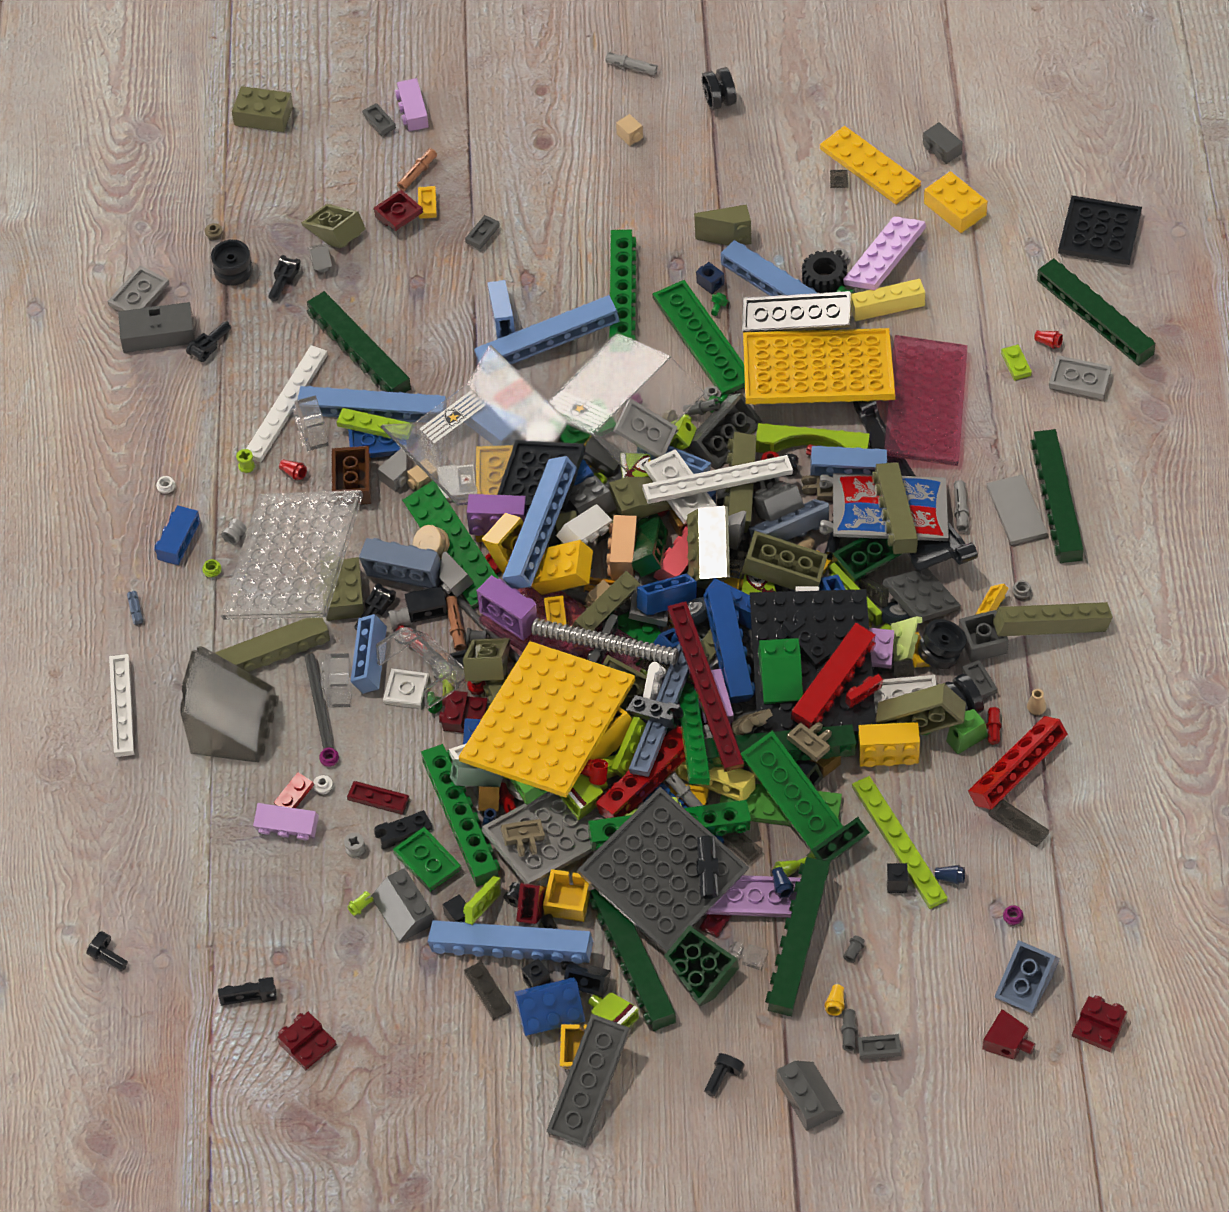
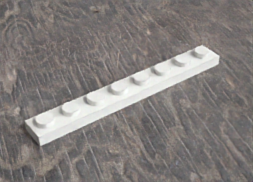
[246,345,328,462]
[642,455,793,504]

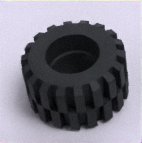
[802,250,847,293]

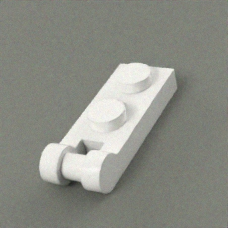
[643,662,667,701]

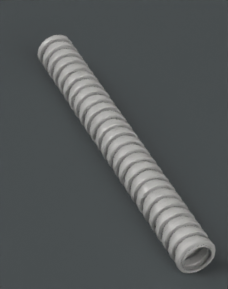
[532,618,679,666]

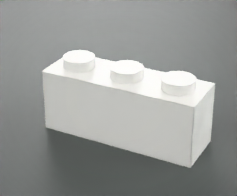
[556,504,612,545]

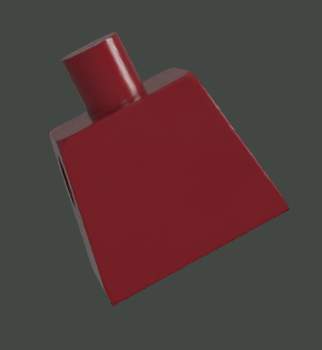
[516,883,546,924]
[982,1009,1036,1059]

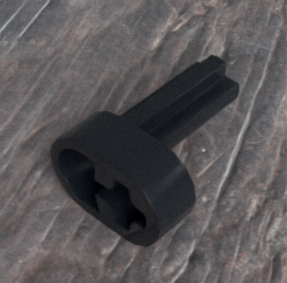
[86,931,128,971]
[704,1053,745,1096]

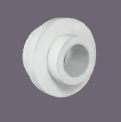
[156,476,175,494]
[313,775,333,795]

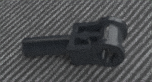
[268,255,301,302]
[186,321,231,362]
[354,583,396,630]

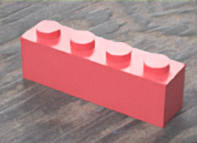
[654,524,689,581]

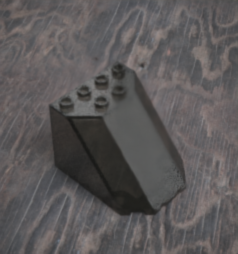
[180,646,279,763]

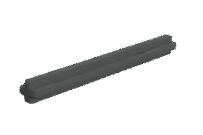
[305,653,334,749]

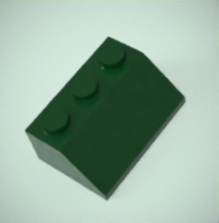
[832,538,902,581]

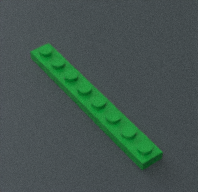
[678,683,710,785]

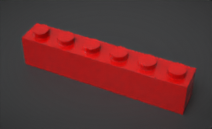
[791,623,876,729]

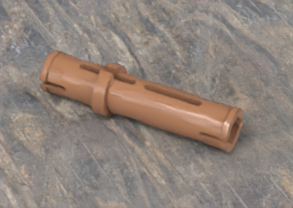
[397,148,437,191]
[445,596,466,651]

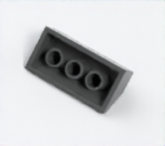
[687,393,763,470]

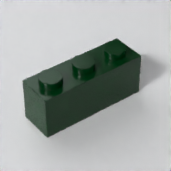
[806,817,870,863]

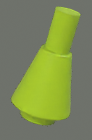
[773,857,806,877]

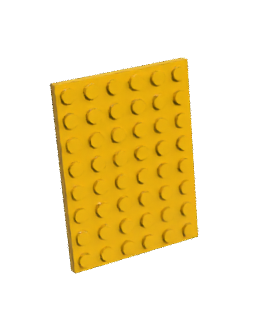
[743,328,895,405]
[459,641,636,798]

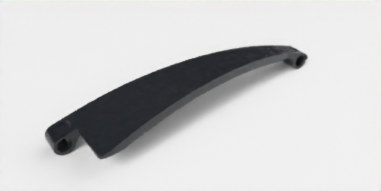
[853,400,978,571]

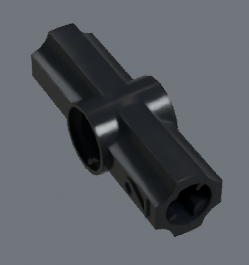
[696,836,719,899]

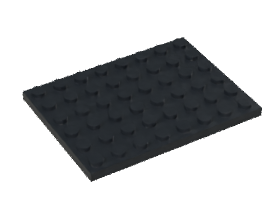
[750,589,876,735]

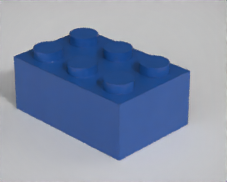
[514,977,586,1036]

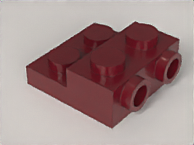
[373,190,424,231]
[439,690,488,733]
[1072,995,1127,1052]
[277,1011,337,1071]

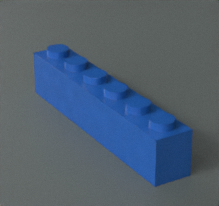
[704,586,755,704]

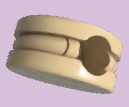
[413,525,449,560]

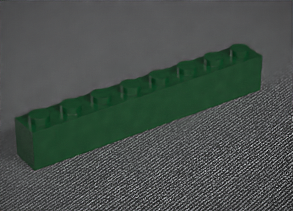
[1037,258,1156,366]
[307,291,411,393]
[1030,429,1084,563]
[704,724,856,770]
[765,857,830,1017]
[589,889,676,1031]

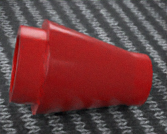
[1034,330,1063,349]
[279,459,307,480]

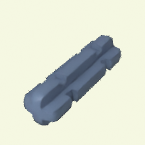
[127,591,143,625]

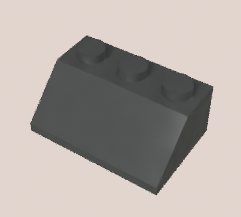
[371,868,434,943]
[776,1061,843,1131]

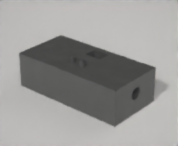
[118,302,195,353]

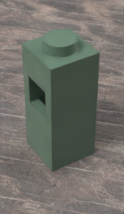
[450,759,504,787]

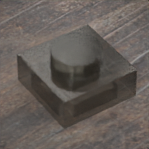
[830,170,848,188]
[893,659,914,678]

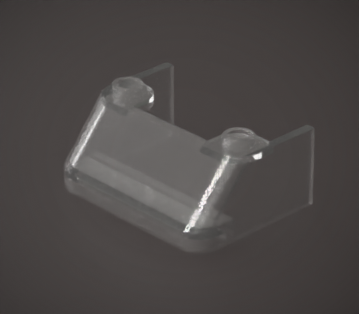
[376,627,467,710]

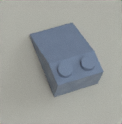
[994,940,1060,1013]

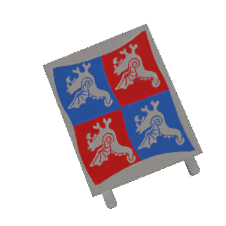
[819,473,948,541]

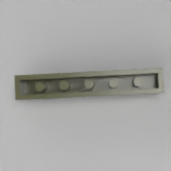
[723,432,756,533]
[872,463,918,554]
[993,602,1113,637]
[212,613,330,681]

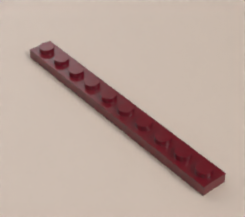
[668,602,744,772]

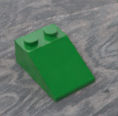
[758,638,803,704]

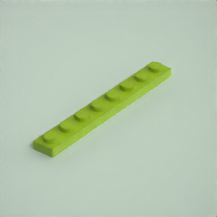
[852,776,948,909]

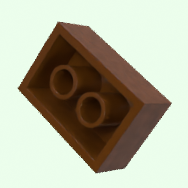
[332,446,372,506]

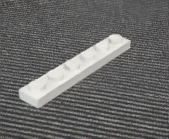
[109,654,135,757]

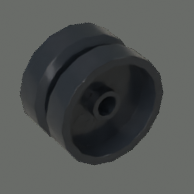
[701,67,737,110]
[211,239,253,286]
[917,619,966,669]
[945,673,984,714]

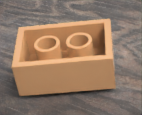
[607,515,638,581]

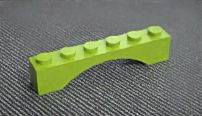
[756,423,870,453]

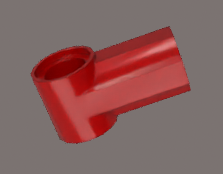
[581,759,608,785]

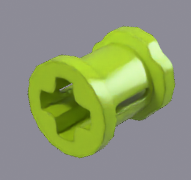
[236,449,255,473]

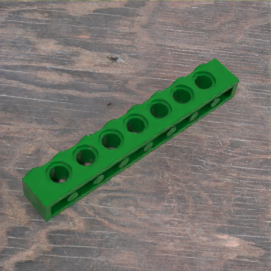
[609,229,636,353]
[421,744,501,887]
[588,800,751,851]

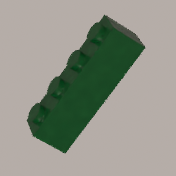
[632,516,668,577]

